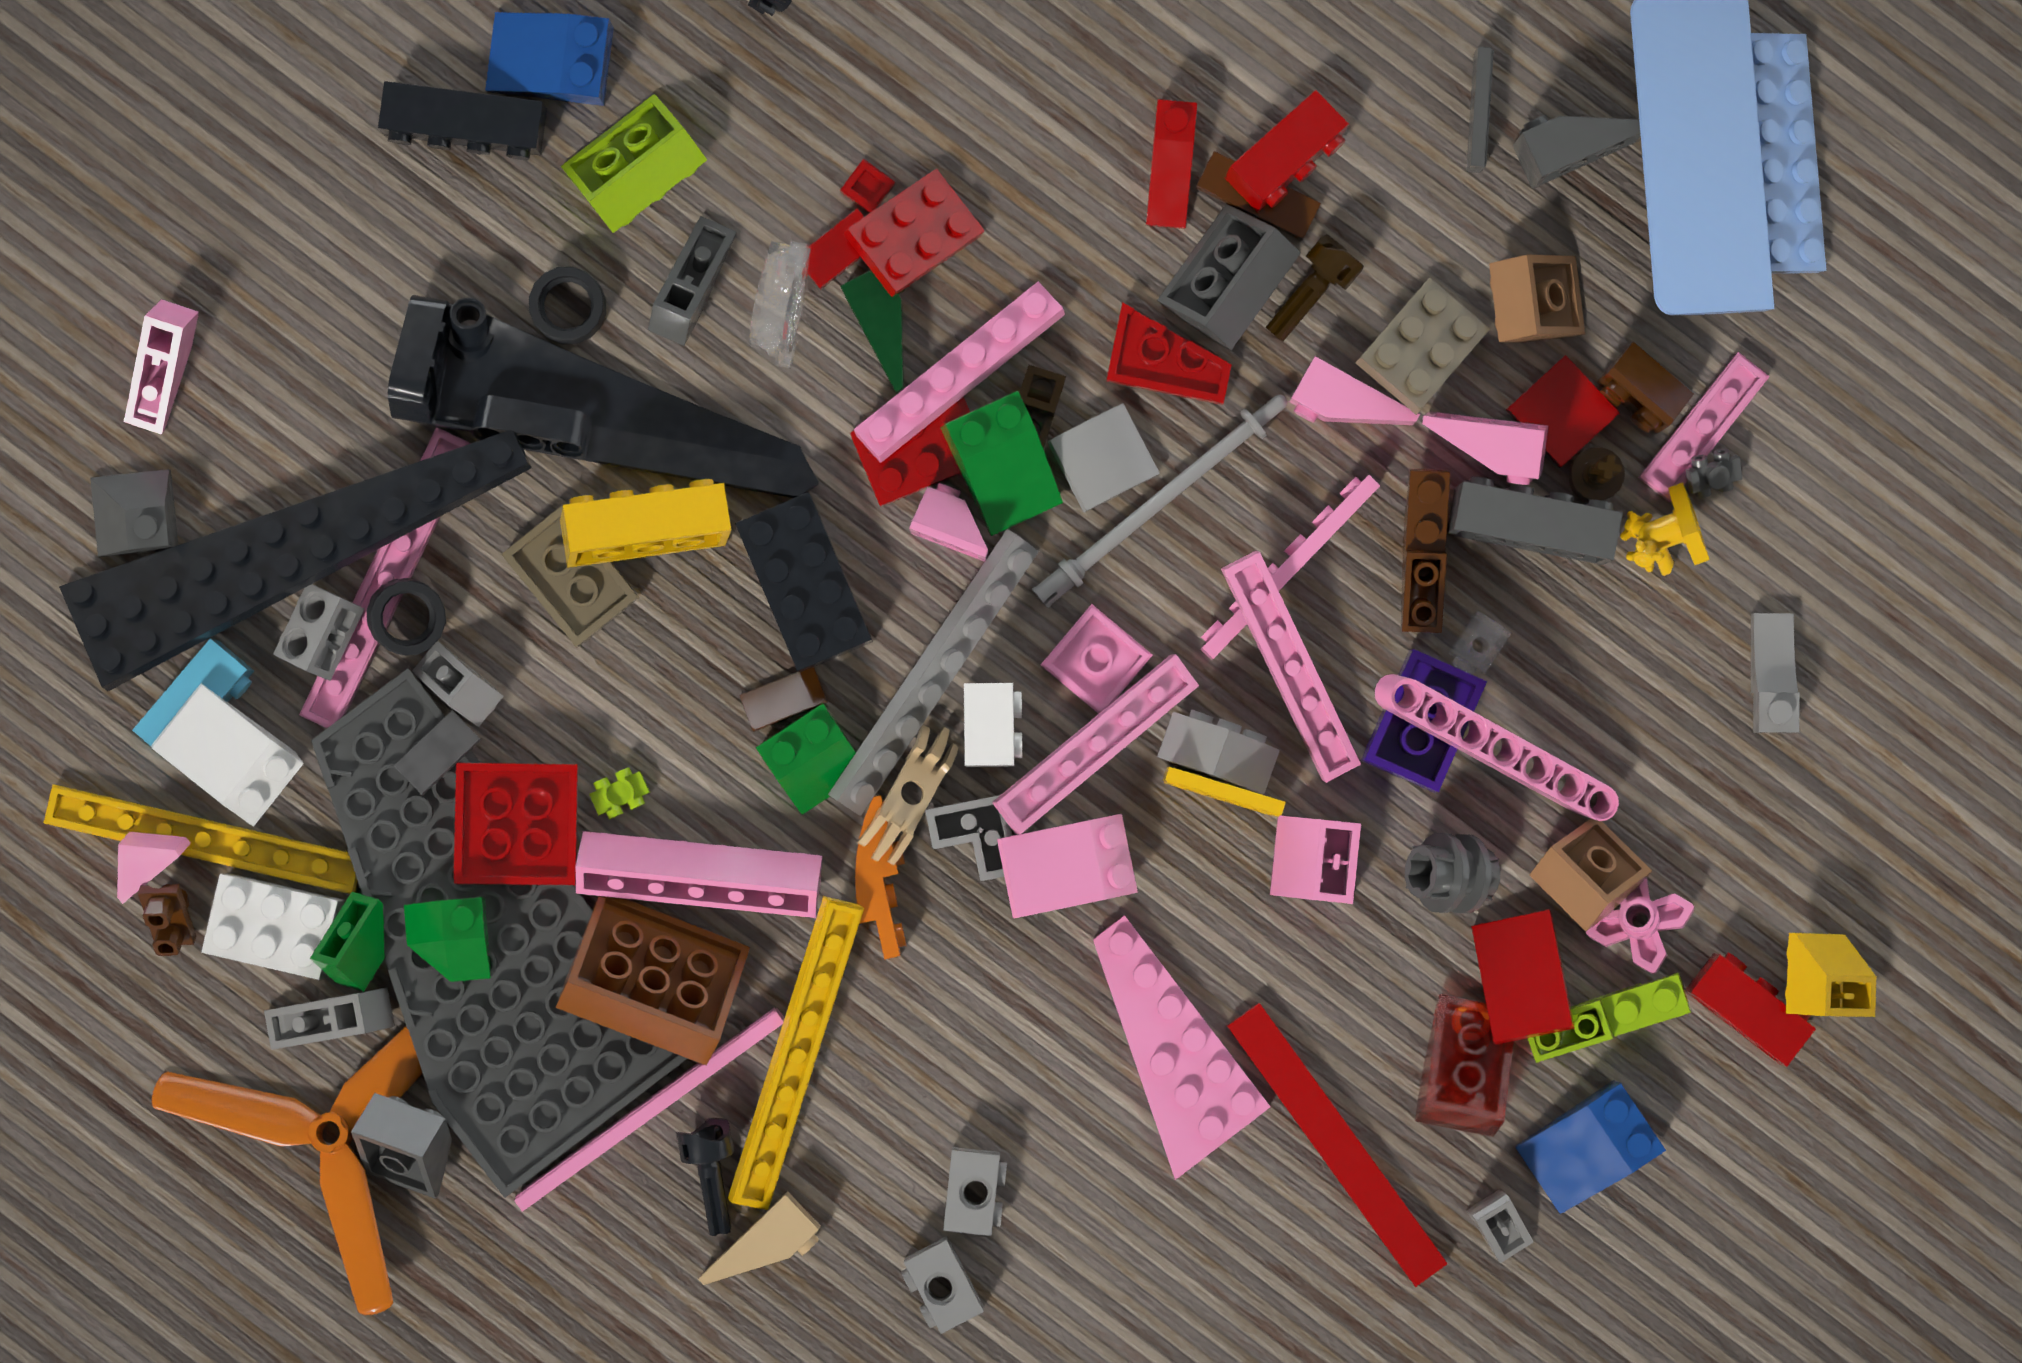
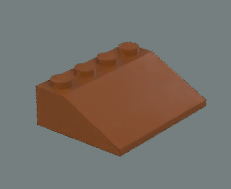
[556,896,750,1066]

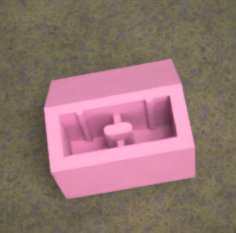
[1270,816,1361,904]

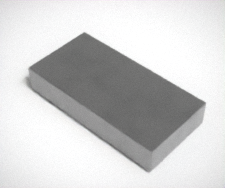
[394,710,481,795]

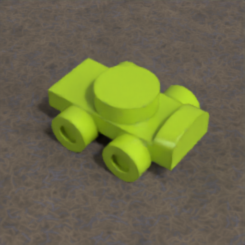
[589,767,650,820]

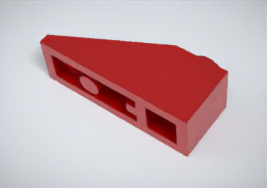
[1146,99,1197,229]

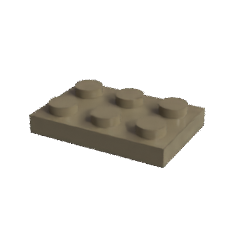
[1356,277,1490,415]
[501,504,639,648]

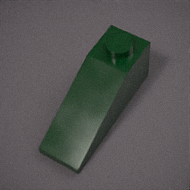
[840,270,905,395]

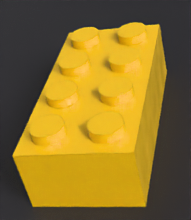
[560,479,731,568]

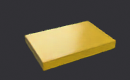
[1162,767,1286,817]

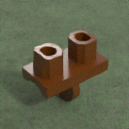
[138,884,197,956]

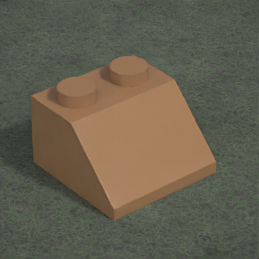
[1489,255,1585,342]
[1530,818,1652,932]

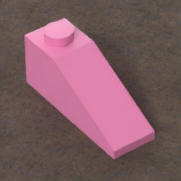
[124,299,199,434]
[1289,356,1420,425]

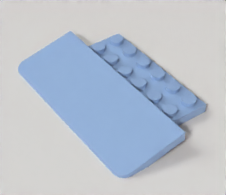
[1630,0,1826,315]

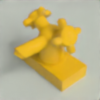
[1620,482,1710,576]

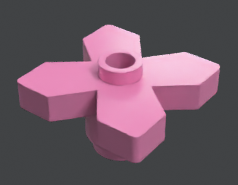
[1586,878,1695,974]

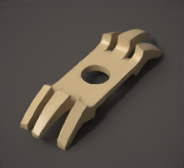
[857,725,959,865]

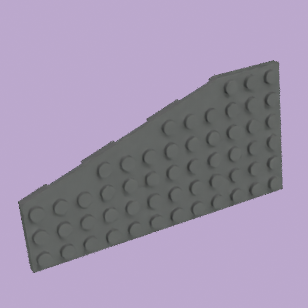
[311,668,688,1198]

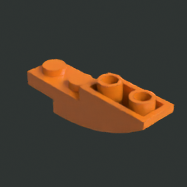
[855,795,907,960]

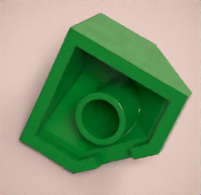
[404,897,491,982]

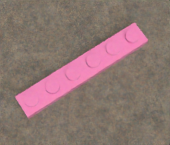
[853,282,1065,463]
[1200,475,1380,660]
[1221,550,1361,783]
[992,654,1199,834]

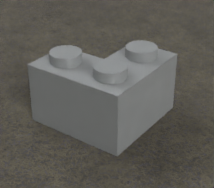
[1157,710,1280,795]
[925,795,1013,881]

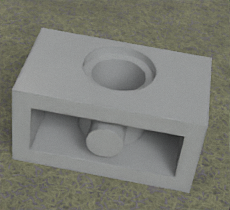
[943,1147,1007,1236]
[901,1236,984,1334]

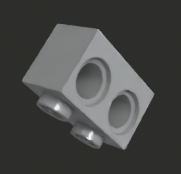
[273,584,364,681]

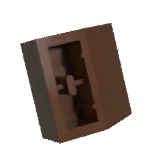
[1597,341,1694,434]

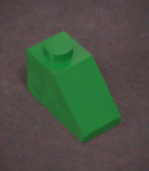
[310,892,385,992]

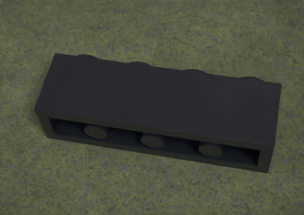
[378,81,547,160]

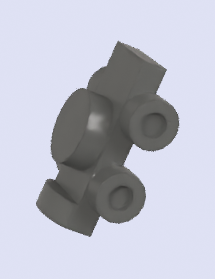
[1685,449,1742,498]

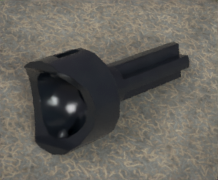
[676,1118,734,1236]

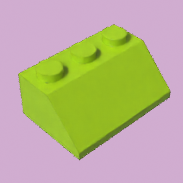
[561,94,707,233]

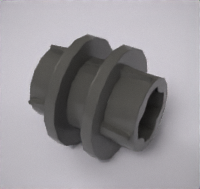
[1405,833,1501,914]

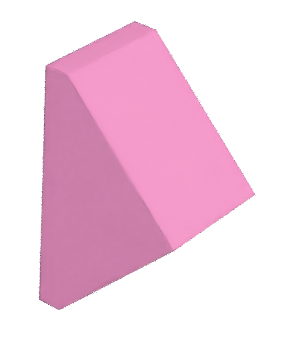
[117,832,190,904]

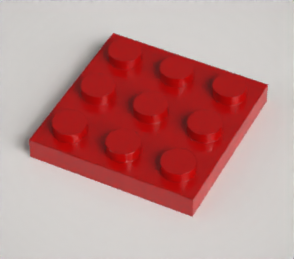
[454,763,578,885]

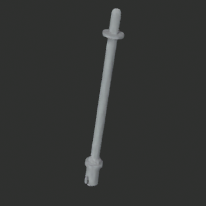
[1032,395,1287,608]

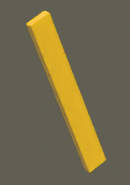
[43,784,359,894]
[728,896,864,1210]

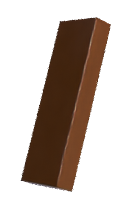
[1196,151,1321,241]

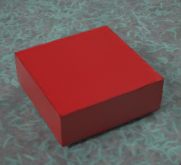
[840,159,896,213]

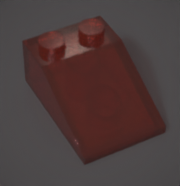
[1415,994,1514,1137]

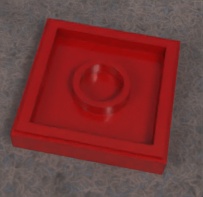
[1506,355,1620,468]

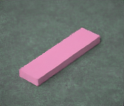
[1638,352,1770,502]

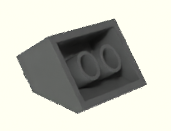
[1157,204,1301,350]

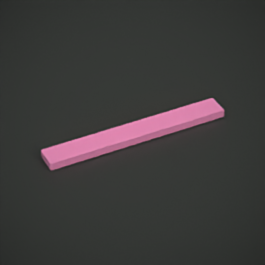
[299,427,471,728]
[514,1007,784,1212]

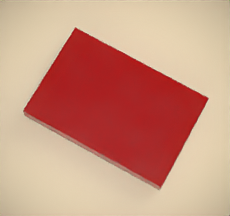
[1471,909,1575,1045]

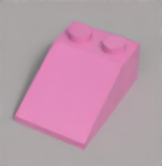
[1422,411,1548,485]
[997,814,1138,918]

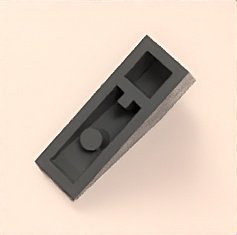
[648,216,737,346]

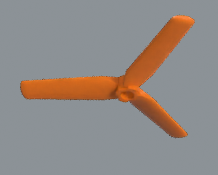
[152,1026,423,1315]

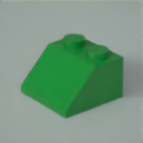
[756,703,856,815]

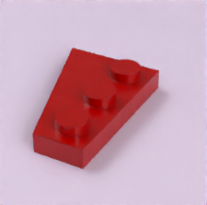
[1106,302,1232,405]

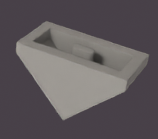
[1466,1189,1534,1263]

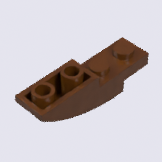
[1401,469,1450,633]

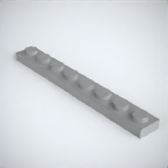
[828,529,1039,816]

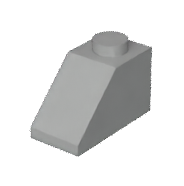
[412,641,504,727]

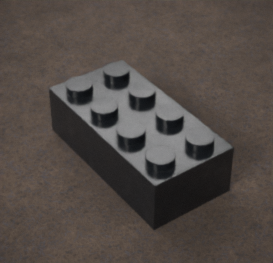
[735,492,873,673]

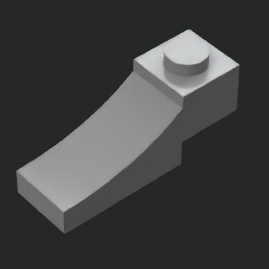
[1751,613,1800,733]

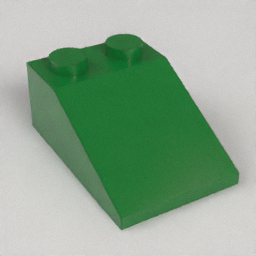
[940,391,1063,536]

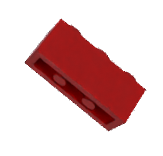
[1225,90,1349,213]
[1685,952,1816,1067]

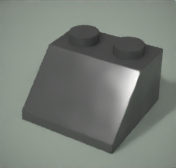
[351,1093,452,1199]

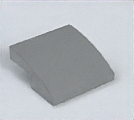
[1047,403,1160,512]

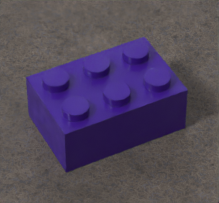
[1361,649,1487,792]

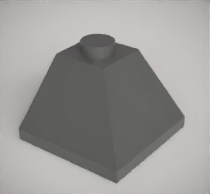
[90,469,178,557]

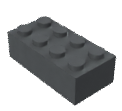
[1446,476,1623,565]

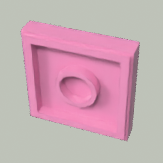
[1041,604,1153,714]

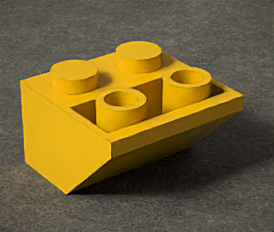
[1785,933,1877,1017]

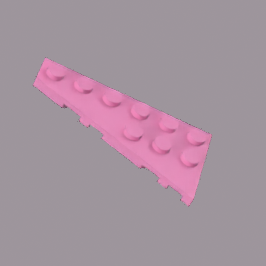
[1093,915,1270,1180]

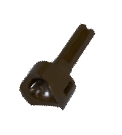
[1266,234,1364,341]
[1569,447,1625,503]

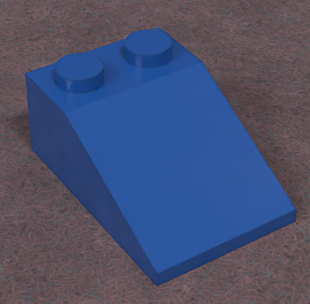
[485,12,614,106]
[1515,1080,1666,1214]

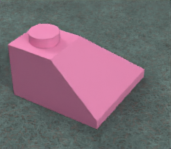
[909,483,989,562]

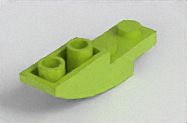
[1528,973,1692,1063]

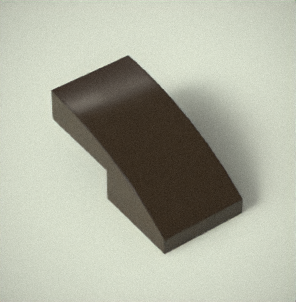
[1019,364,1066,450]

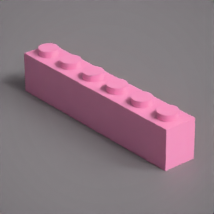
[575,831,822,918]

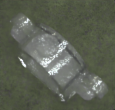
[749,241,811,368]

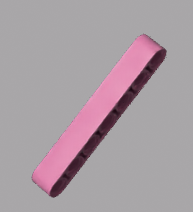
[1375,674,1619,821]

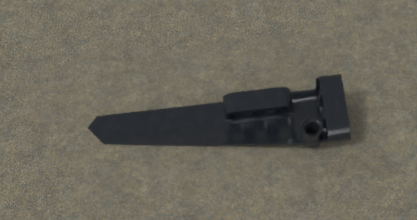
[387,295,819,498]

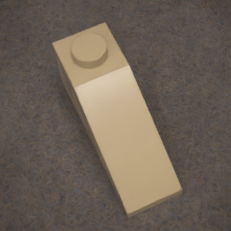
[698,1191,821,1285]

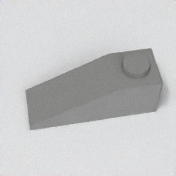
[264,987,395,1050]

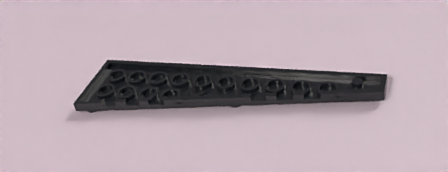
[59,430,532,691]

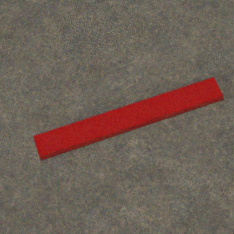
[1226,1002,1448,1287]

